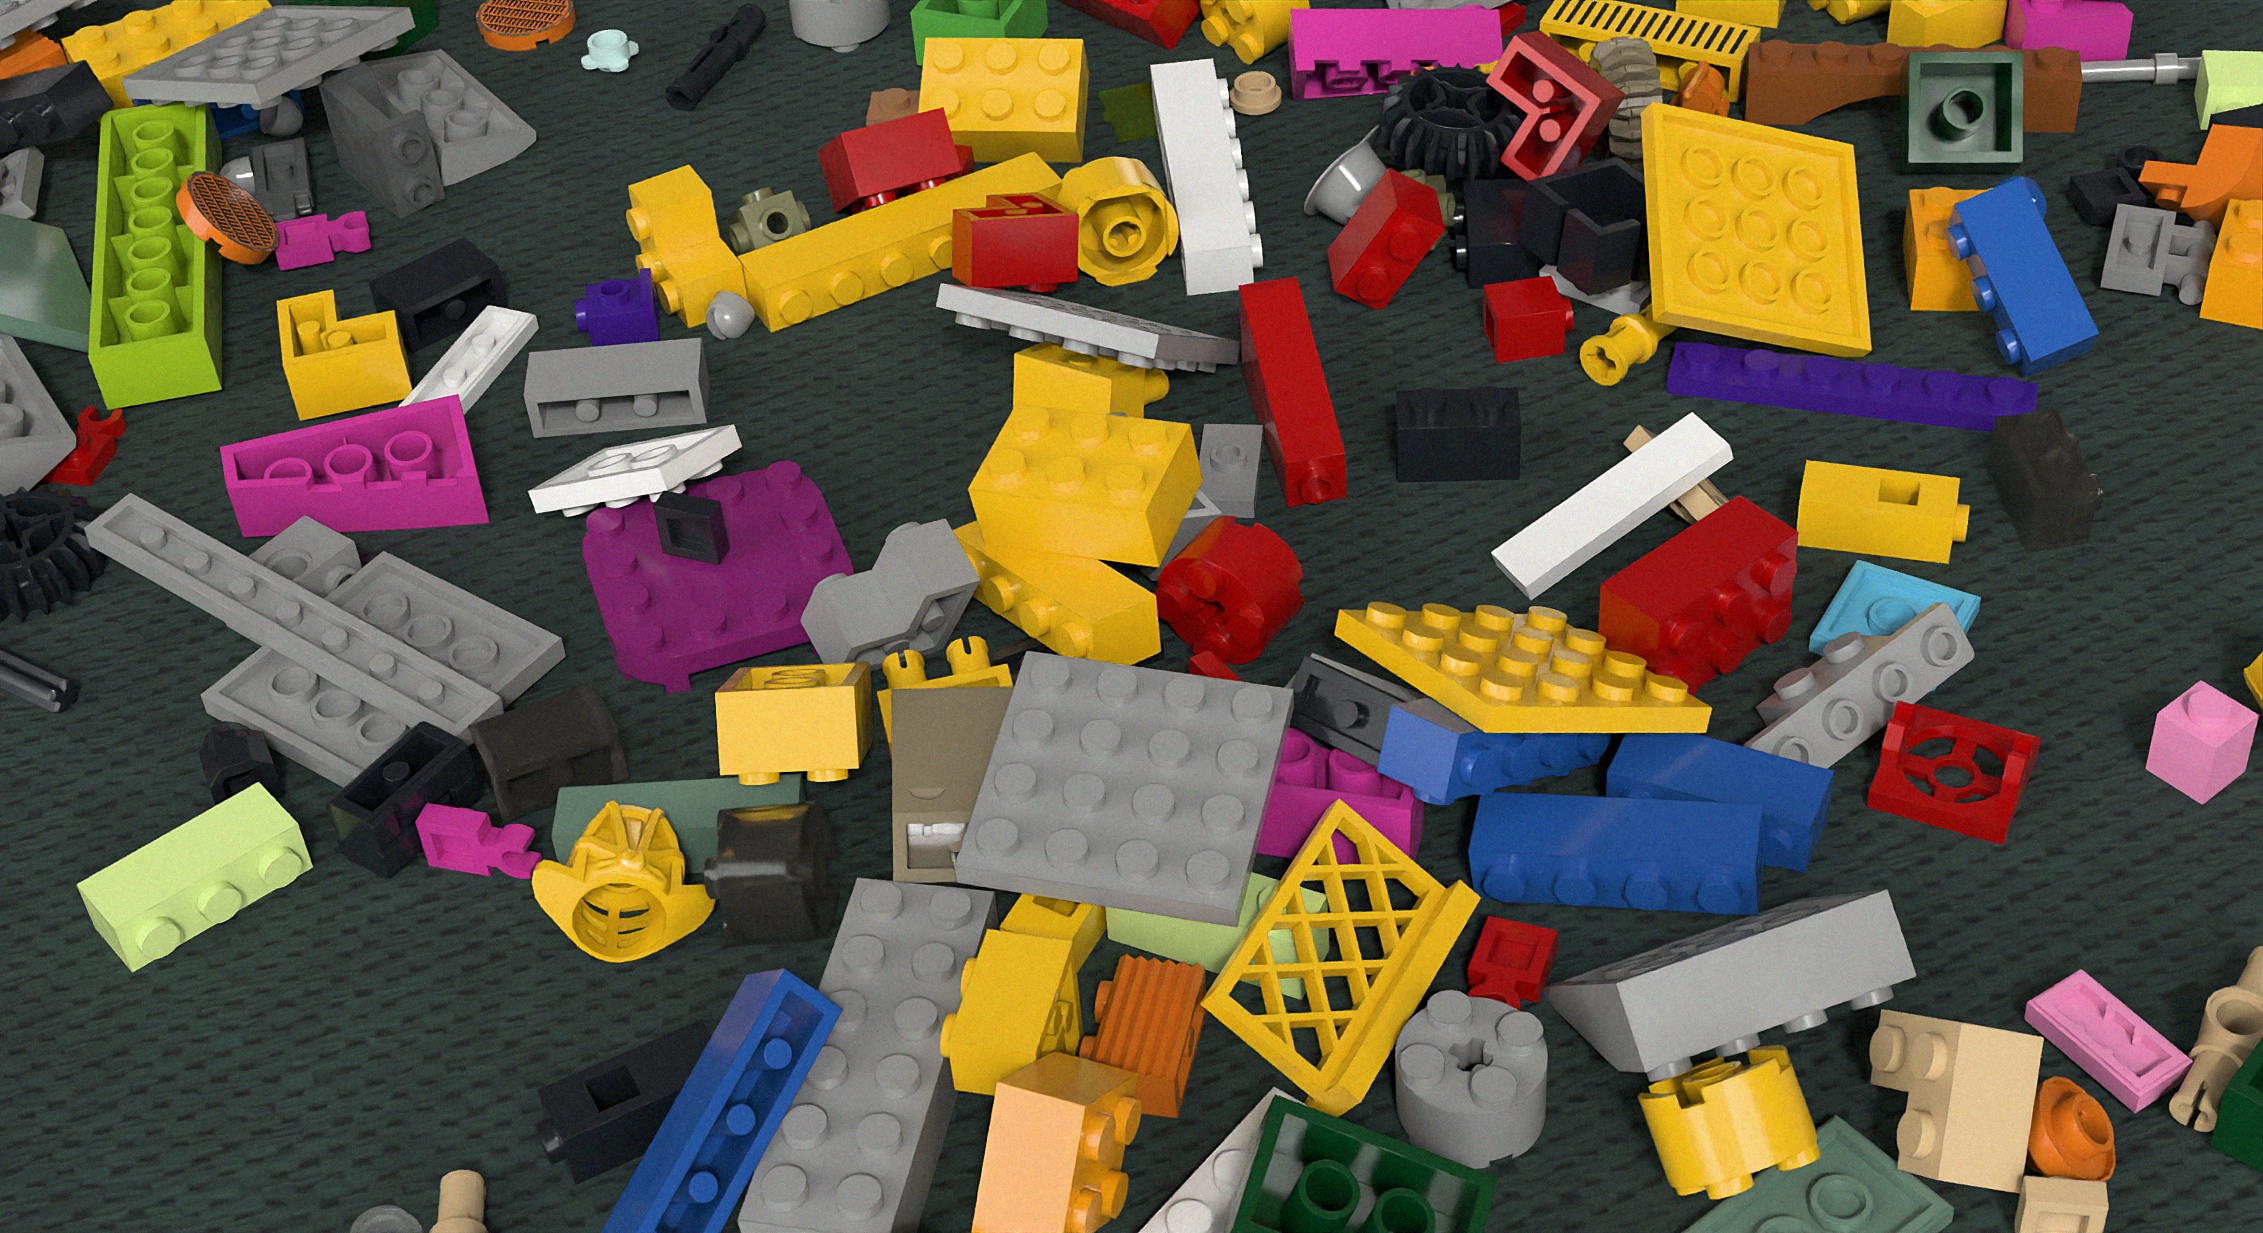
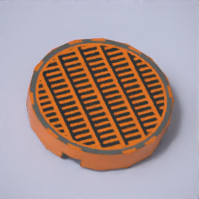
[476,0,576,51]
[176,171,279,265]

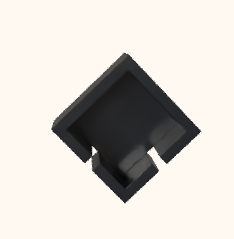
[1518,157,1650,296]

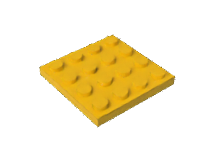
[1640,101,1872,357]
[1334,602,1712,733]

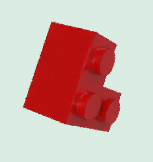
[1486,31,1626,182]
[817,107,962,215]
[952,192,1079,292]

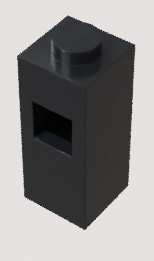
[534,1019,712,1185]

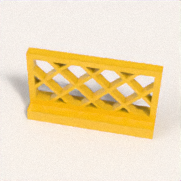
[1200,798,1481,1117]

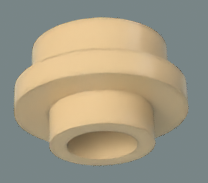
[1229,71,1282,115]

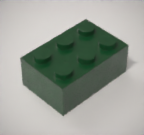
[1223,1094,1498,1233]

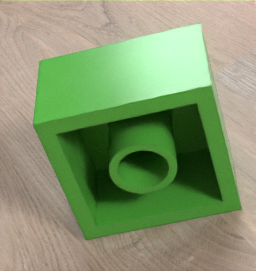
[910,0,1048,66]

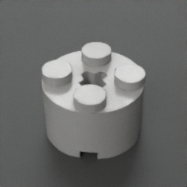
[788,0,891,52]
[1395,990,1548,1169]

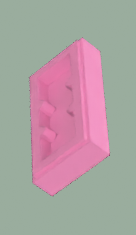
[2024,969,2194,1113]

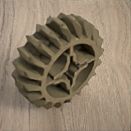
[1588,36,1663,173]

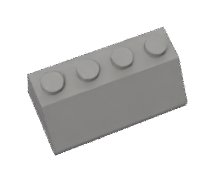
[0,333,76,496]

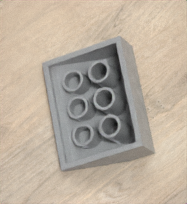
[1543,889,1917,1082]

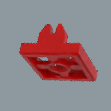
[1866,700,2041,845]

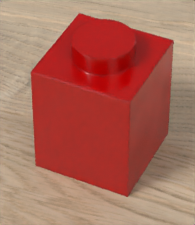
[1483,275,1574,363]

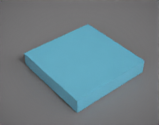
[1809,560,1981,691]

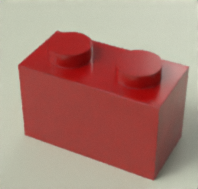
[1327,168,1445,310]

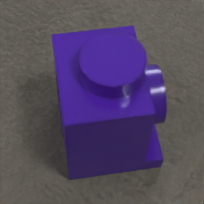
[575,267,660,347]

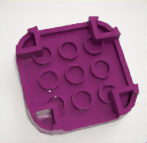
[583,461,854,694]

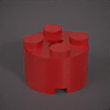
[1153,515,1306,665]

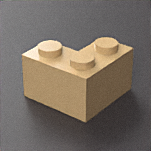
[1869,1009,2044,1193]

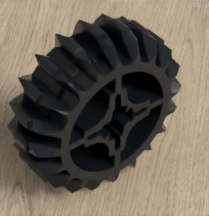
[1379,62,1527,183]
[0,485,108,623]

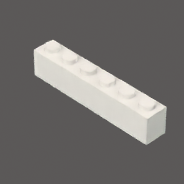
[1150,58,1263,296]

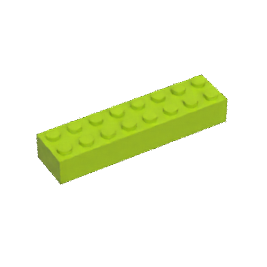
[88,101,222,410]

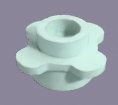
[581,30,639,72]

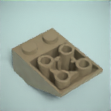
[891,687,1014,891]

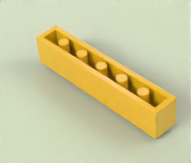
[737,151,1062,333]

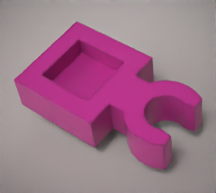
[274,211,372,271]
[415,803,542,879]

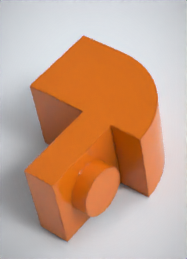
[2138,124,2263,231]

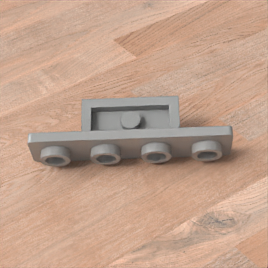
[1744,602,1975,769]

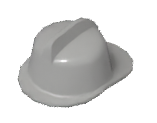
[1304,125,1388,225]

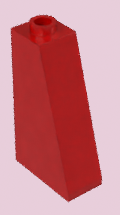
[1238,276,1346,507]

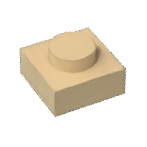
[2014,1176,2109,1233]

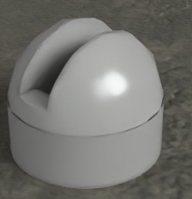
[259,96,303,137]
[219,156,256,198]
[705,291,755,340]

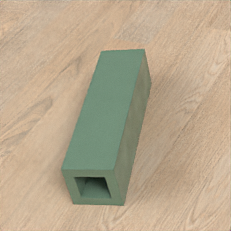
[551,774,820,874]

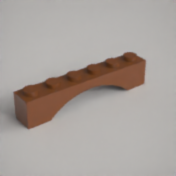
[1745,40,2083,133]

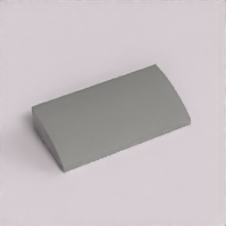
[358,49,536,186]

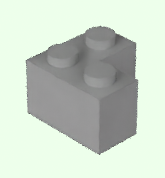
[800,518,981,671]

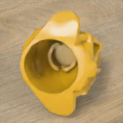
[532,800,715,963]

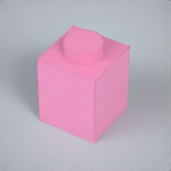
[2145,680,2259,805]

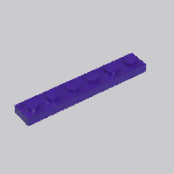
[1667,342,2038,437]

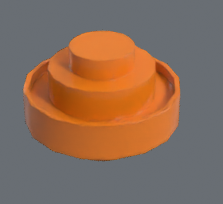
[2025,1076,2116,1182]

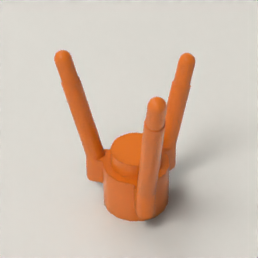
[1669,61,1730,118]

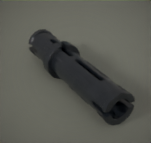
[665,3,767,112]

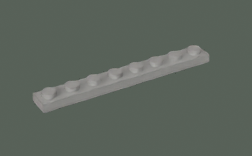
[84,493,504,747]

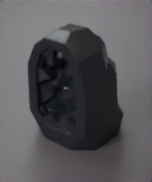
[198,721,283,805]

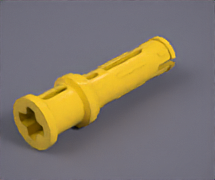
[1580,303,1679,386]

